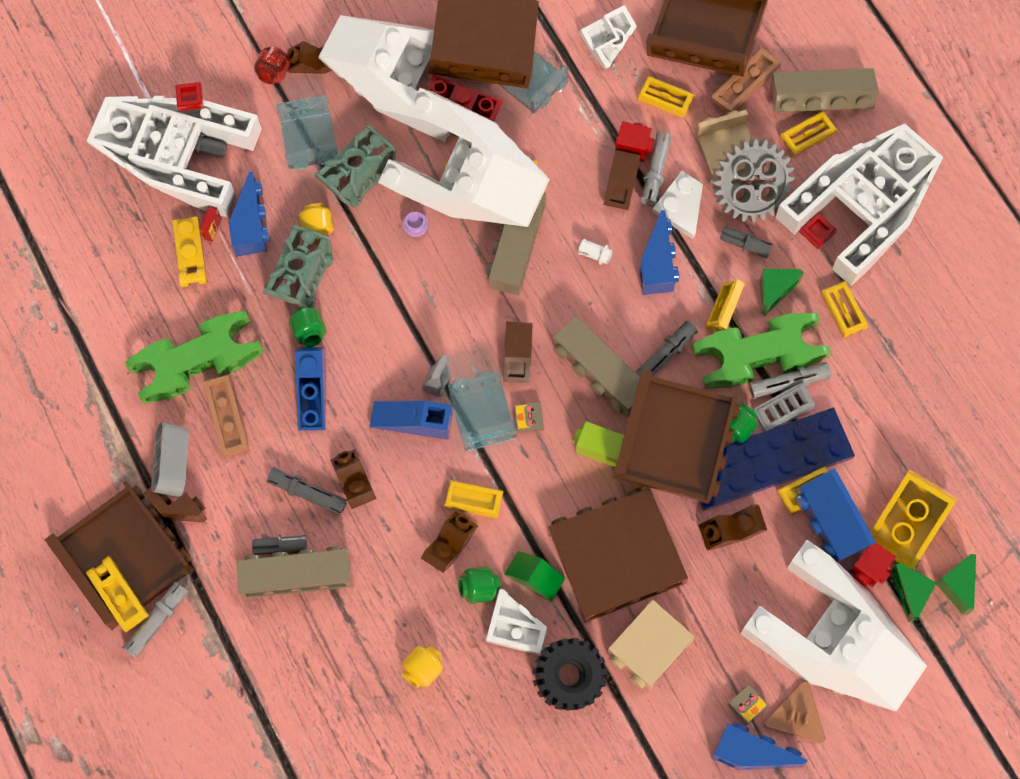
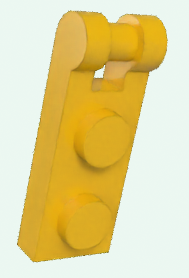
[172,216,208,288]
[86,556,149,632]

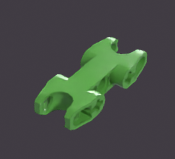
[125,311,264,404]
[692,313,831,388]

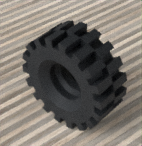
[532,638,608,711]

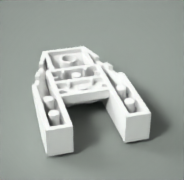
[319,15,450,142]
[378,88,550,227]
[87,96,262,217]
[776,124,943,286]
[740,540,927,712]

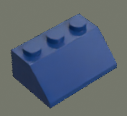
[795,468,876,562]

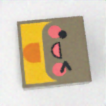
[514,402,544,433]
[728,684,768,725]

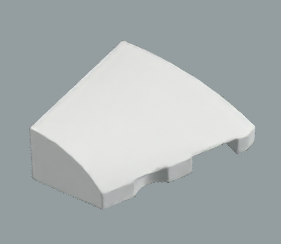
[578,5,637,70]

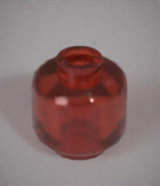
[254,47,290,84]

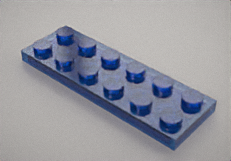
[699,407,855,511]

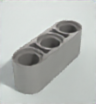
[151,422,189,497]

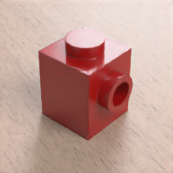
[615,121,655,162]
[850,541,896,588]

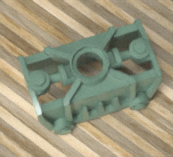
[315,125,396,208]
[263,225,334,308]

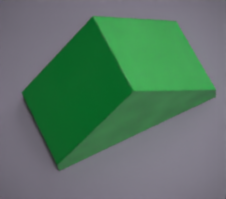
[760,269,804,316]
[504,551,565,602]
[936,554,976,615]
[891,563,937,623]

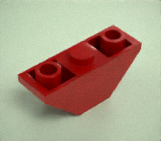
[426,75,503,122]

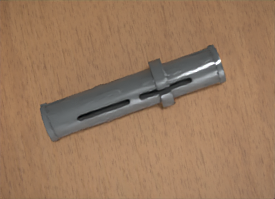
[635,320,698,377]
[267,467,347,516]

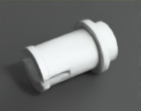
[578,239,613,265]

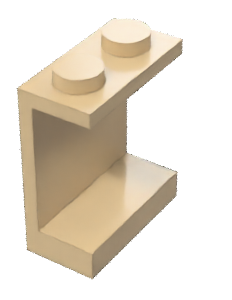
[696,110,767,187]
[607,600,695,691]

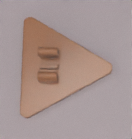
[764,681,826,742]

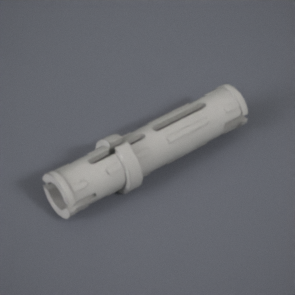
[640,131,672,206]
[749,362,831,399]
[122,581,189,658]

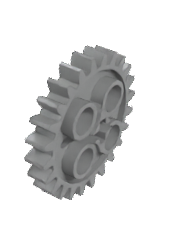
[711,137,795,223]

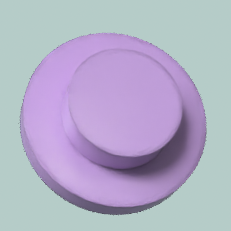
[403,211,429,237]

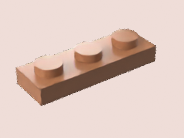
[711,48,781,114]
[203,375,250,458]

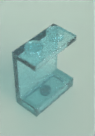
[498,52,568,113]
[276,95,338,170]
[448,371,517,452]

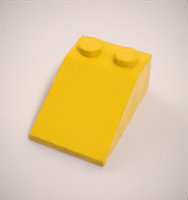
[870,470,958,570]

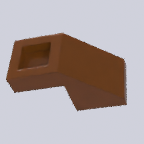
[286,41,332,74]
[603,149,641,210]
[503,321,533,383]
[330,449,377,509]
[144,487,207,522]
[699,504,767,550]
[421,512,478,573]

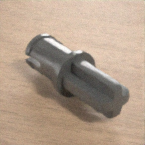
[194,134,227,157]
[720,226,773,259]
[252,534,307,555]

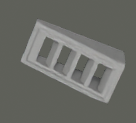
[422,355,451,397]
[753,383,815,433]

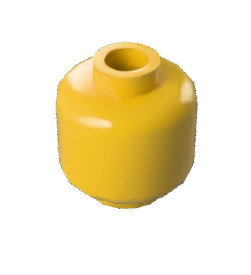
[298,203,334,243]
[401,646,443,689]

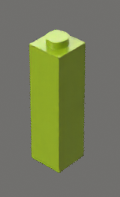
[573,421,624,468]

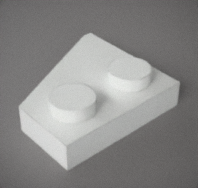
[652,171,703,239]
[486,589,547,656]

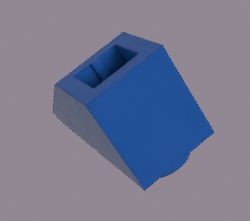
[229,172,270,257]
[639,210,679,295]
[295,346,326,431]
[369,401,453,440]
[712,722,807,770]

